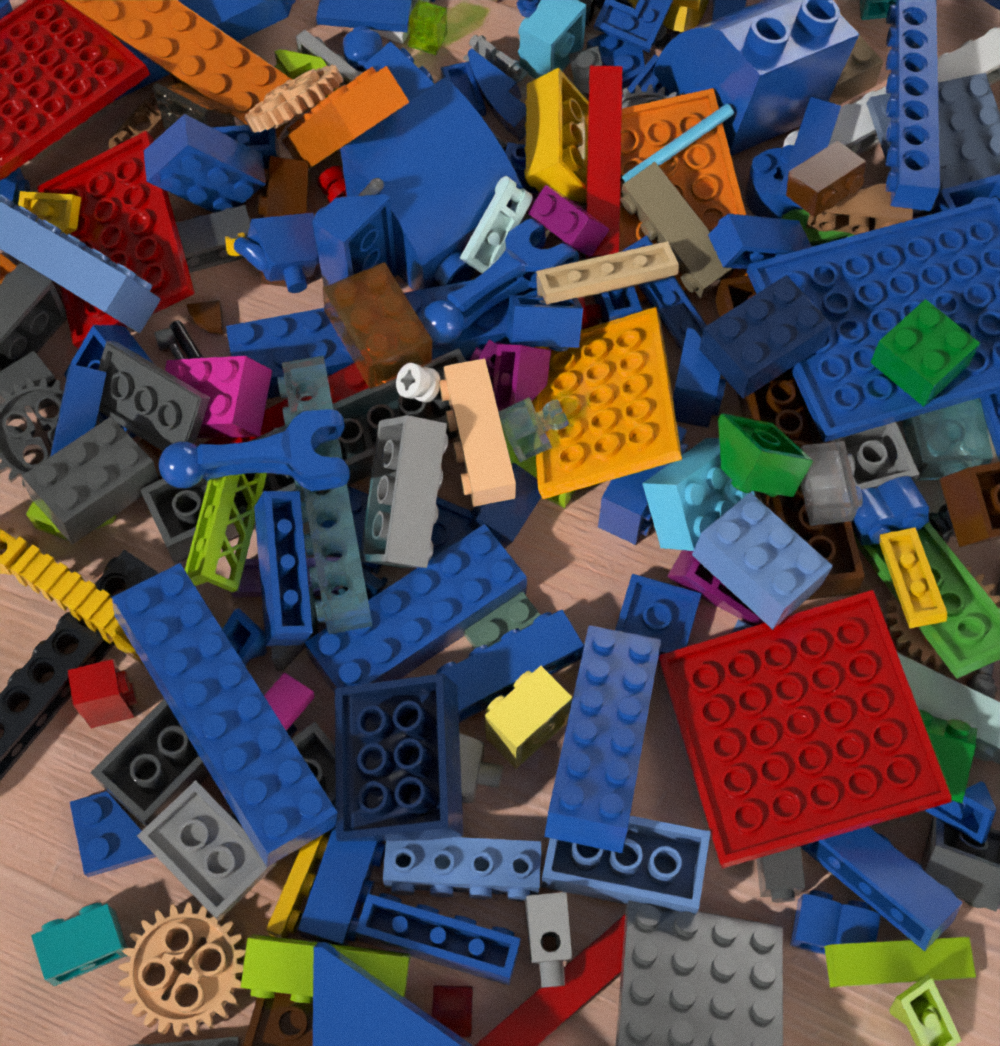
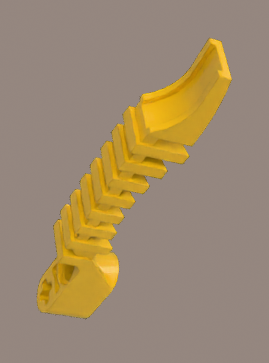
[0,529,144,665]

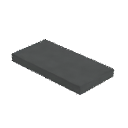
[98,341,210,451]

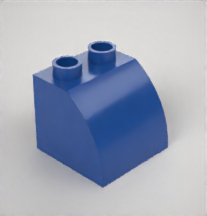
[652,0,860,156]
[340,77,524,291]

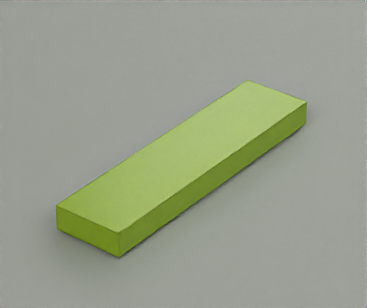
[824,937,976,988]

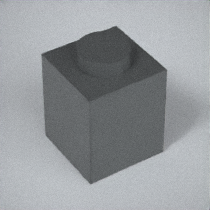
[756,846,805,903]

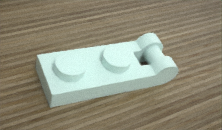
[460,176,533,274]

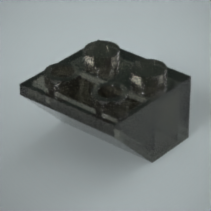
[153,82,236,130]

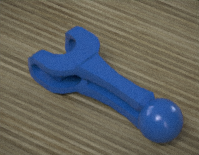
[420,219,579,344]
[159,409,350,491]

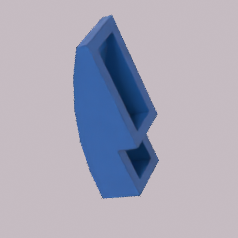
[467,48,526,141]

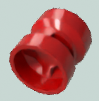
[317,165,347,203]

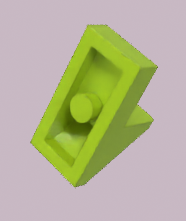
[889,974,962,1046]

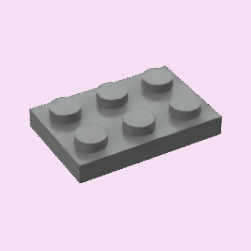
[137,780,277,922]

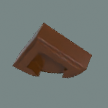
[186,300,224,334]

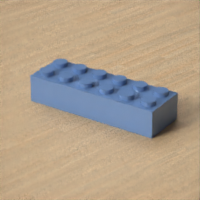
[0,194,161,333]

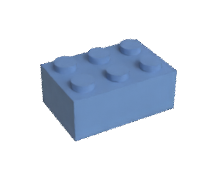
[692,492,833,630]

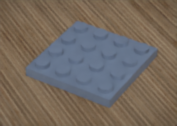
[866,73,1000,217]

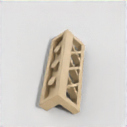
[536,241,679,304]

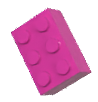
[165,356,272,438]

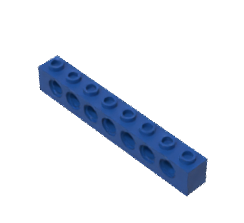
[886,0,940,211]

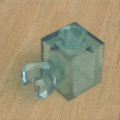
[498,397,569,462]

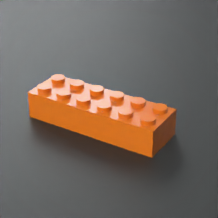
[282,66,409,169]

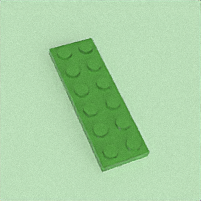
[854,523,1000,679]

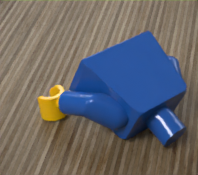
[225,213,320,293]

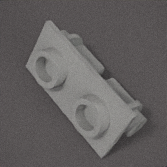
[463,35,529,84]

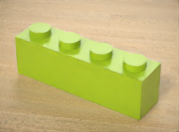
[241,934,411,1003]

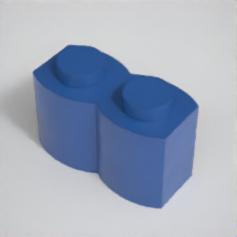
[845,476,929,545]
[790,890,881,955]

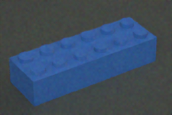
[304,524,527,693]
[544,625,661,853]

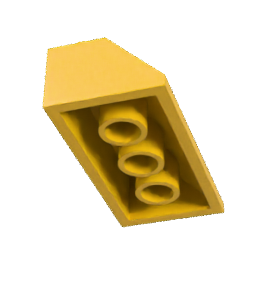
[524,67,589,203]

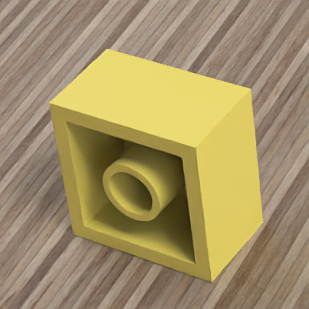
[485,666,573,769]

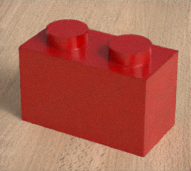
[68,659,138,728]

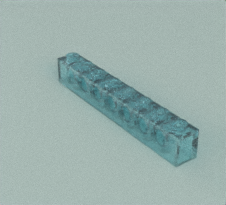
[277,355,373,634]

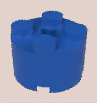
[745,145,802,219]

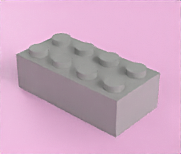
[359,415,448,568]

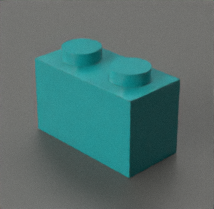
[31,903,128,986]

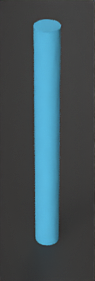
[621,103,734,184]

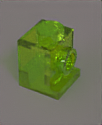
[408,0,448,55]

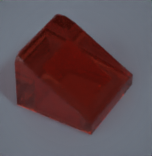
[431,985,473,1037]

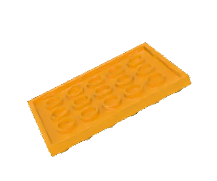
[532,307,682,499]

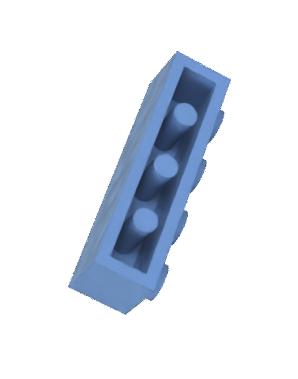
[383,837,542,901]

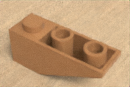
[806,183,913,235]

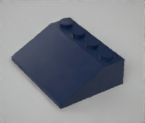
[335,673,463,842]

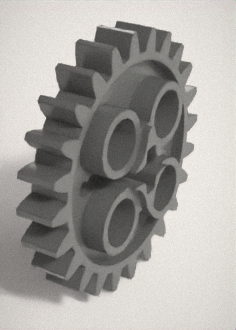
[0,377,98,488]

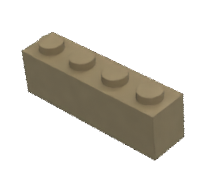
[620,162,735,298]

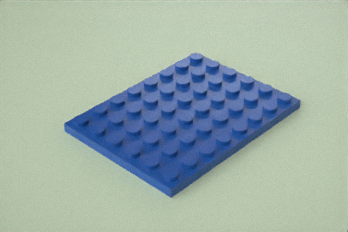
[747,197,1000,443]

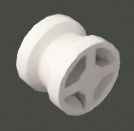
[396,363,440,403]

